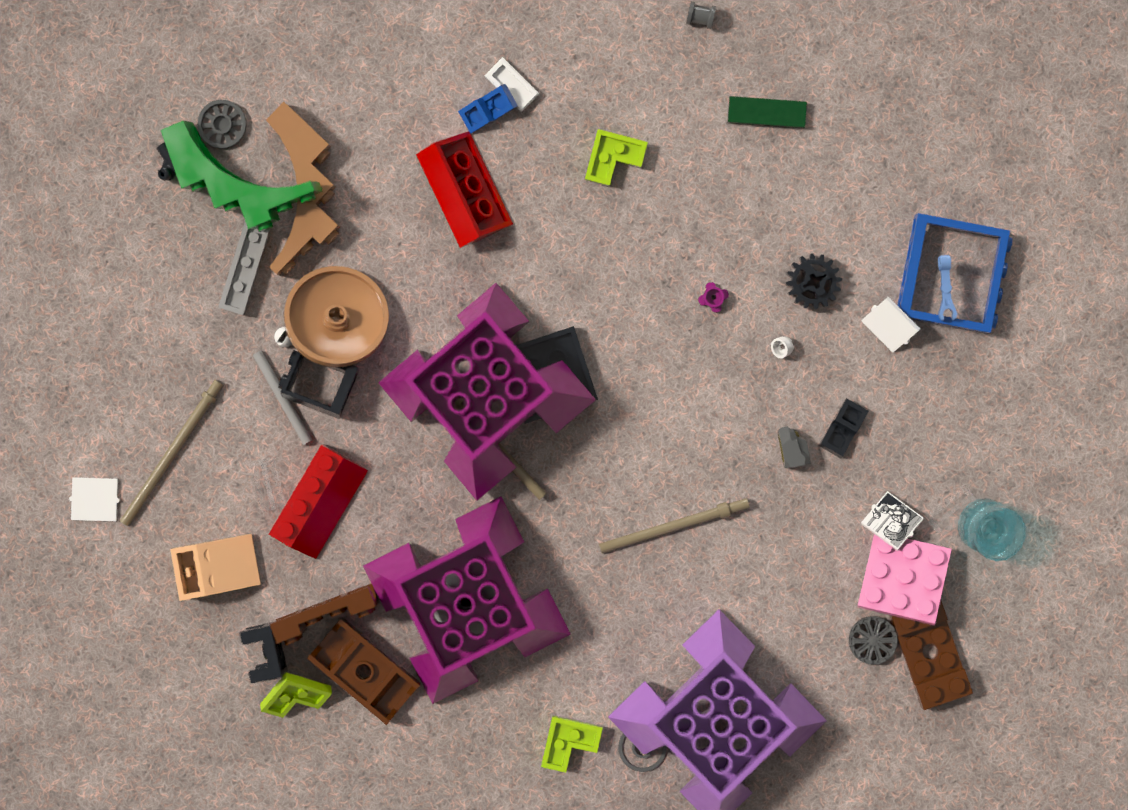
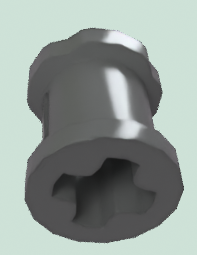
[686,1,716,29]

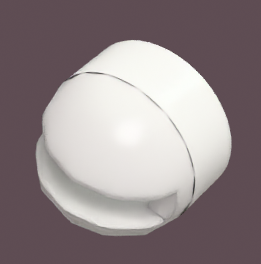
[274,327,292,347]
[771,336,794,358]

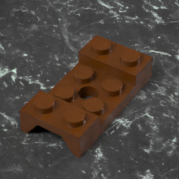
[270,583,379,645]
[890,599,973,710]
[307,617,421,725]

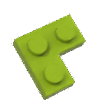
[585,129,648,187]
[260,672,332,718]
[541,715,603,773]

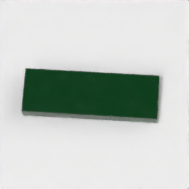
[727,96,807,128]

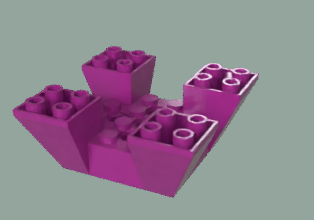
[378,283,596,501]
[363,496,571,704]

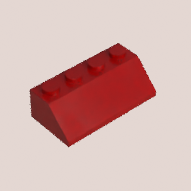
[416,131,513,248]
[268,444,369,559]

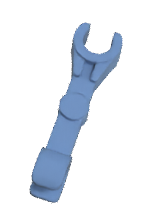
[938,255,957,321]

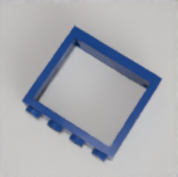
[897,213,1013,334]

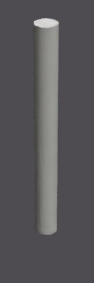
[253,350,312,445]

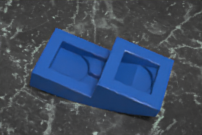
[458,84,518,134]

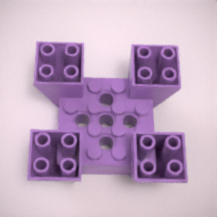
[608,609,827,810]

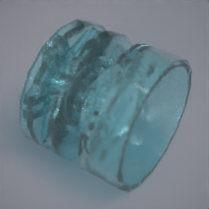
[958,498,1026,561]

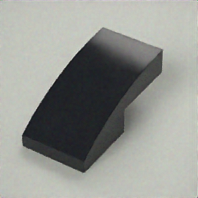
[818,398,869,459]

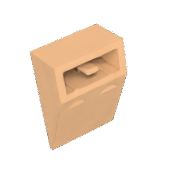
[170,534,261,601]

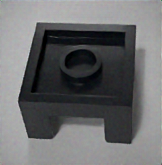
[239,621,288,684]

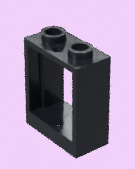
[278,350,359,419]

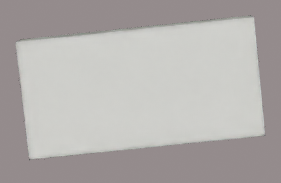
[485,57,539,113]

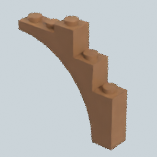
[266,102,340,276]

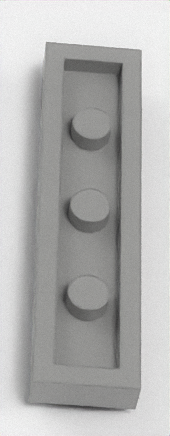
[218,222,273,315]

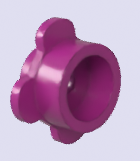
[698,282,729,313]

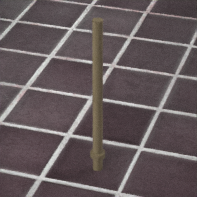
[120,380,223,526]

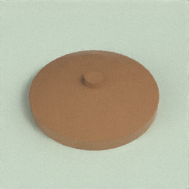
[284,266,389,367]

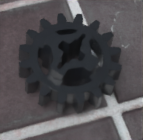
[785,253,842,310]

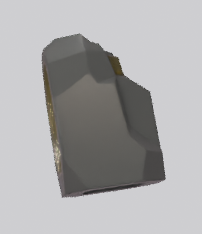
[778,426,811,468]

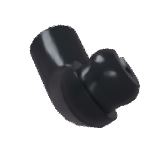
[156,142,176,181]

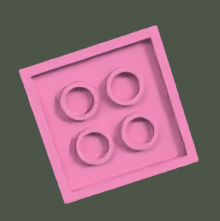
[858,534,952,625]

